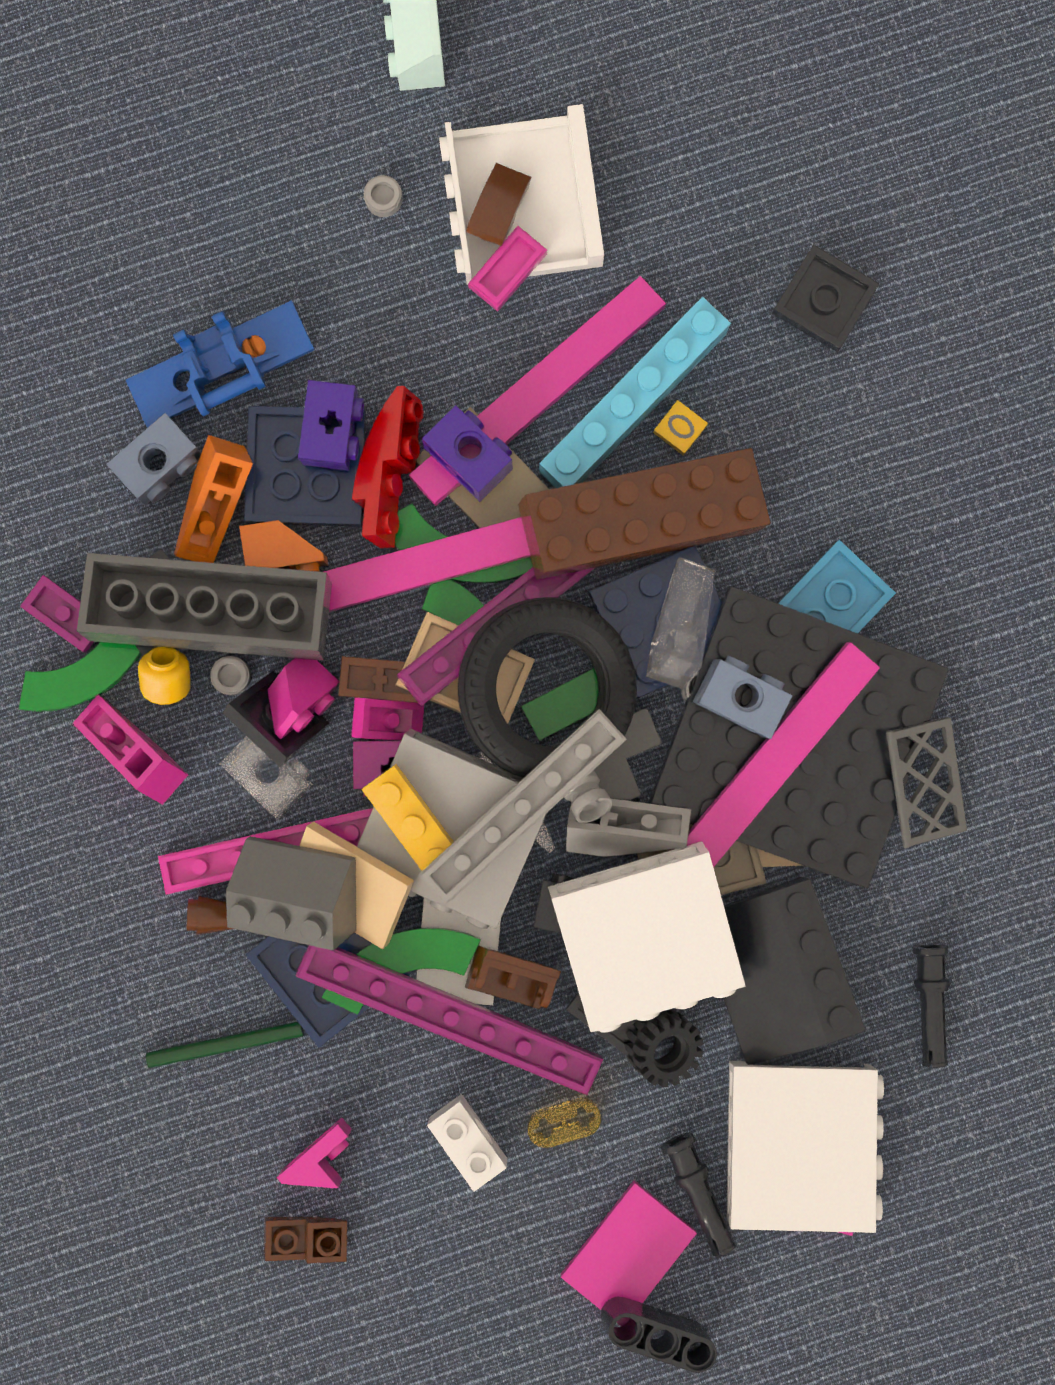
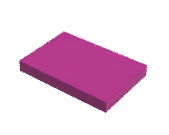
[561,1180,697,1326]

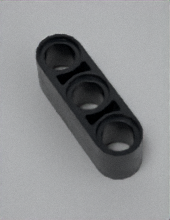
[600,1296,717,1373]

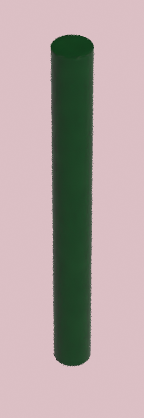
[146,1021,304,1068]

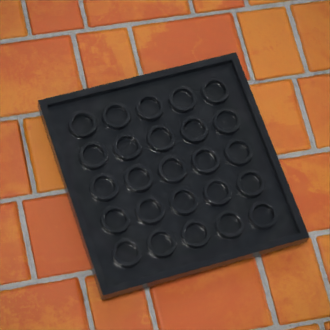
[648,586,949,889]

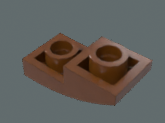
[466,163,532,246]
[264,1217,347,1264]

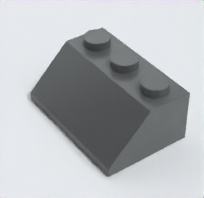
[226,836,356,950]

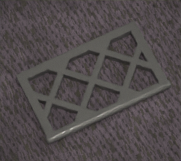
[886,717,967,848]

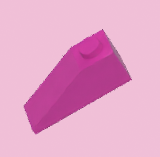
[73,695,188,805]

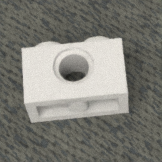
[427,1094,507,1191]

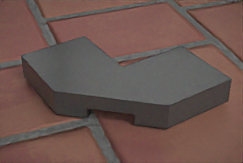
[594,708,662,801]

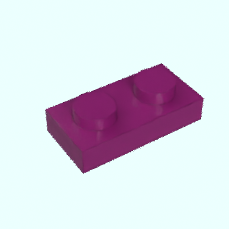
[20,575,95,653]

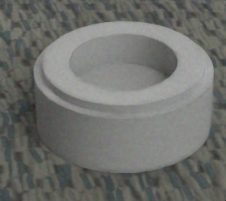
[363,175,403,217]
[210,656,251,695]

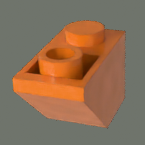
[239,520,328,572]

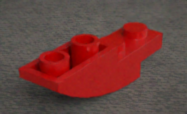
[352,386,423,549]

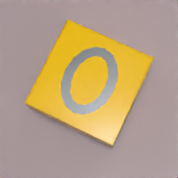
[653,400,708,456]

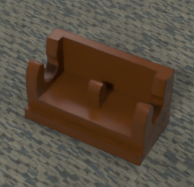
[338,656,418,703]
[465,945,561,1009]

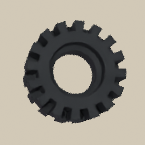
[625,1009,704,1087]

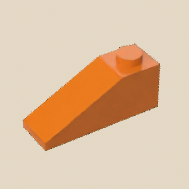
[174,435,253,563]

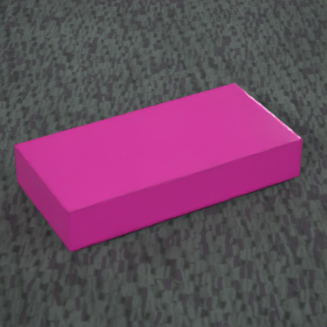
[468,226,547,312]

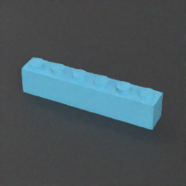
[539,296,731,488]

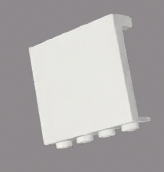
[439,104,604,285]
[548,841,746,1032]
[727,1061,884,1233]

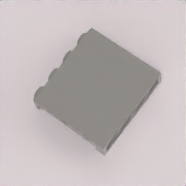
[357,728,546,929]

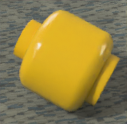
[138,647,191,705]

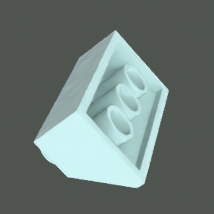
[383,0,445,91]

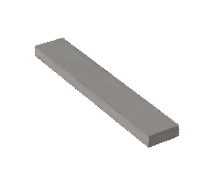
[418,709,627,906]

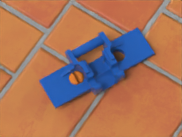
[126,300,315,428]

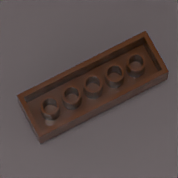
[518,448,771,580]

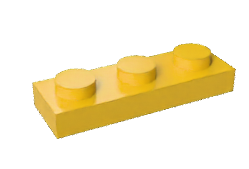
[362,764,454,871]

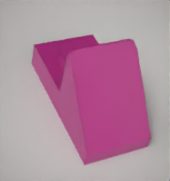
[352,698,424,741]
[277,1117,352,1188]

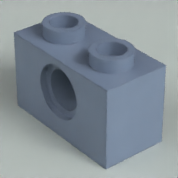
[106,413,201,505]
[693,656,793,739]

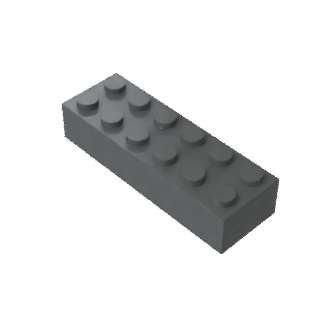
[77,553,332,660]

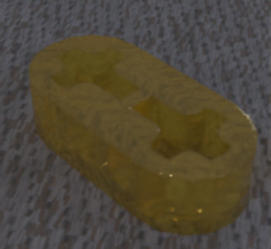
[528,1098,601,1148]

